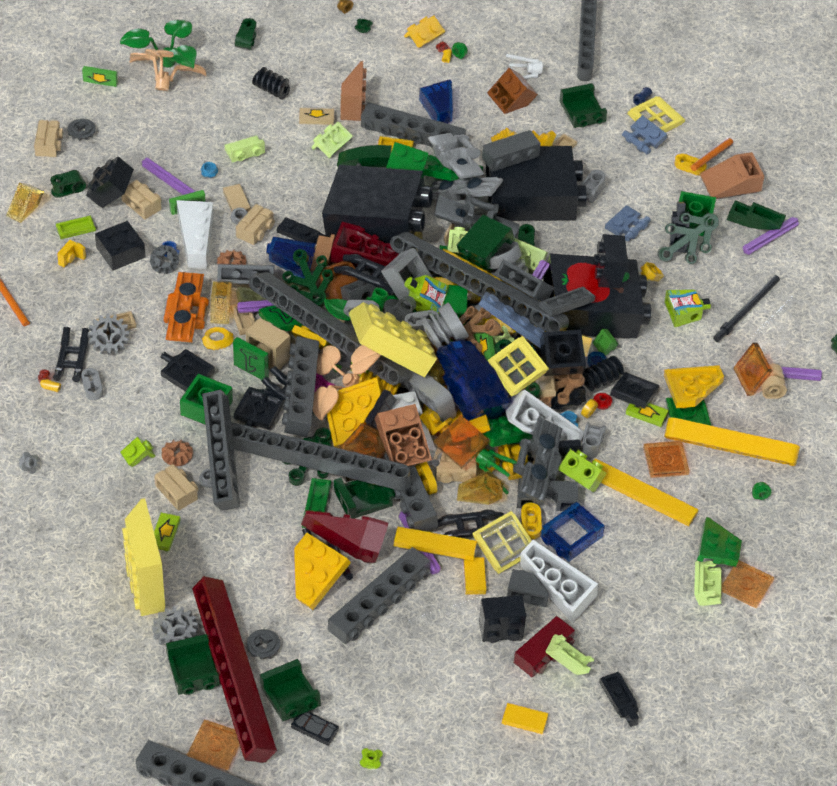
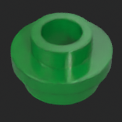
[452,42,468,59]
[752,482,772,500]

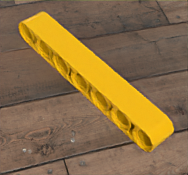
[664,418,800,466]

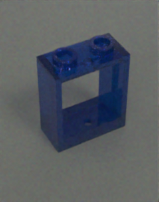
[541,502,605,562]

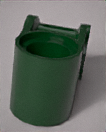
[235,18,257,50]
[50,170,86,198]
[518,224,535,246]

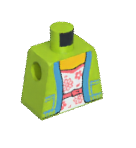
[404,275,449,319]
[664,290,711,327]

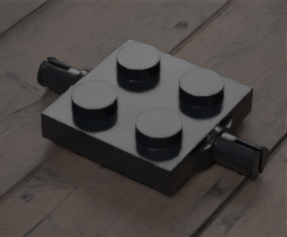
[160,349,215,392]
[234,386,284,430]

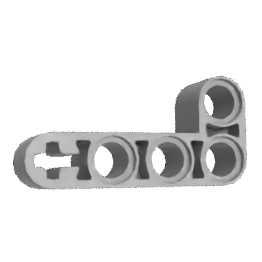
[401,370,456,423]

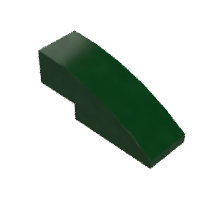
[337,145,392,168]
[726,200,786,230]

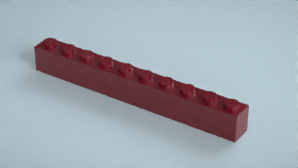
[192,576,277,763]

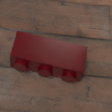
[514,616,575,677]

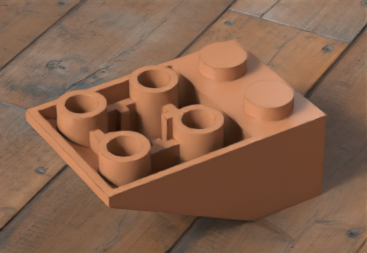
[340,61,367,121]
[700,152,764,199]
[375,404,432,466]

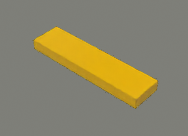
[393,526,477,561]

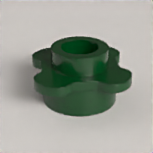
[355,19,373,33]

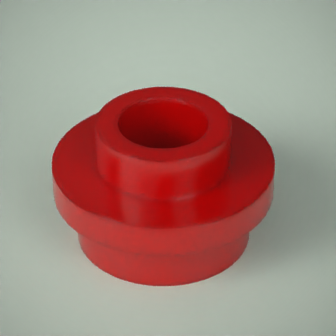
[593,393,612,410]

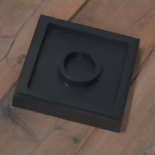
[610,372,660,409]

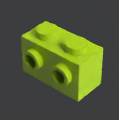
[558,449,607,493]

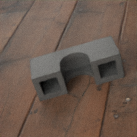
[517,478,578,512]

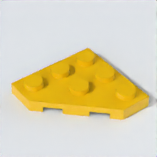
[664,365,724,408]
[327,377,382,448]
[294,533,351,610]

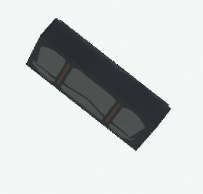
[365,389,396,433]
[291,712,339,746]

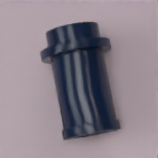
[633,87,652,106]

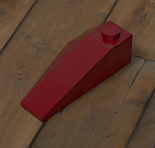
[330,222,399,267]
[301,510,389,563]

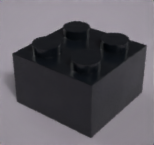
[86,156,134,208]
[95,220,146,271]
[593,234,628,289]
[540,330,586,376]
[479,595,526,643]

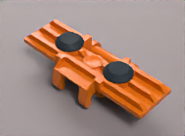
[163,272,209,342]

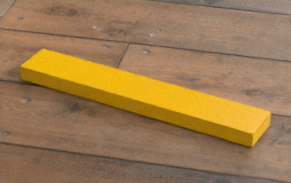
[592,458,699,526]

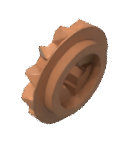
[217,249,247,265]
[161,439,193,466]

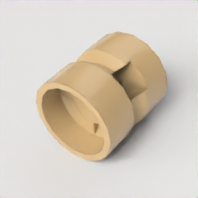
[758,364,787,399]

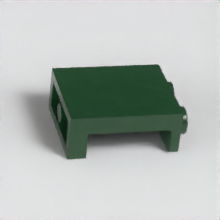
[559,83,607,128]
[456,215,515,270]
[334,478,395,518]
[166,634,219,695]
[259,659,321,722]

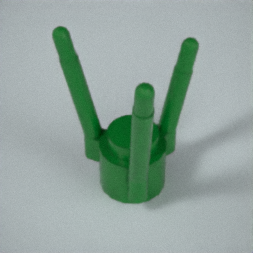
[475,449,517,494]

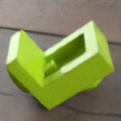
[120,437,156,467]

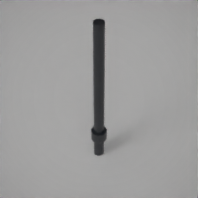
[713,275,780,342]

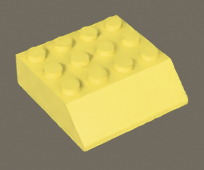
[349,302,437,378]
[122,498,165,616]

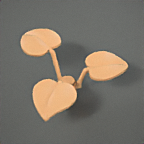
[130,49,206,91]
[313,345,381,421]

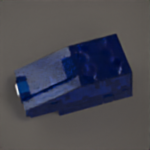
[436,340,512,422]

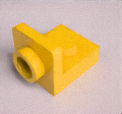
[57,240,86,267]
[419,408,453,435]

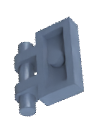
[622,115,668,155]
[605,205,651,241]

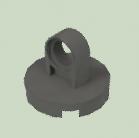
[382,296,416,324]

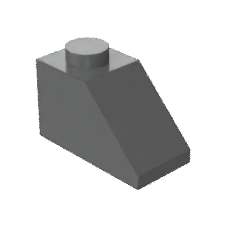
[507,569,549,608]

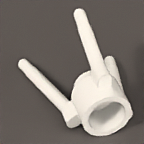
[506,54,543,79]

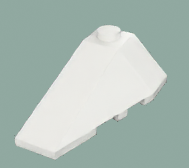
[505,389,584,442]

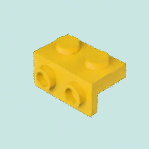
[404,15,445,48]

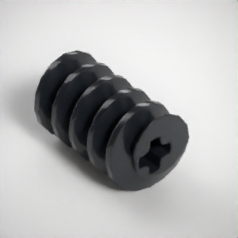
[252,67,290,100]
[582,356,624,392]

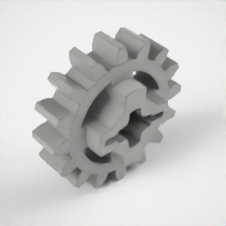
[88,314,129,355]
[152,606,198,645]

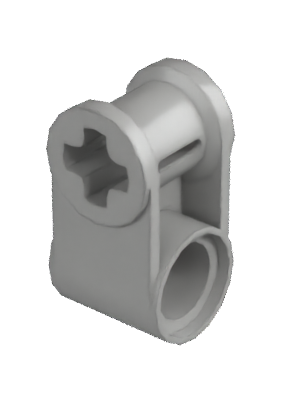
[580,170,605,203]
[581,422,606,459]

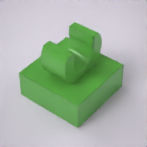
[593,329,618,356]

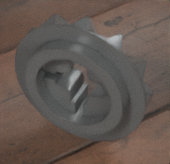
[67,119,96,141]
[150,245,179,274]
[247,629,280,660]

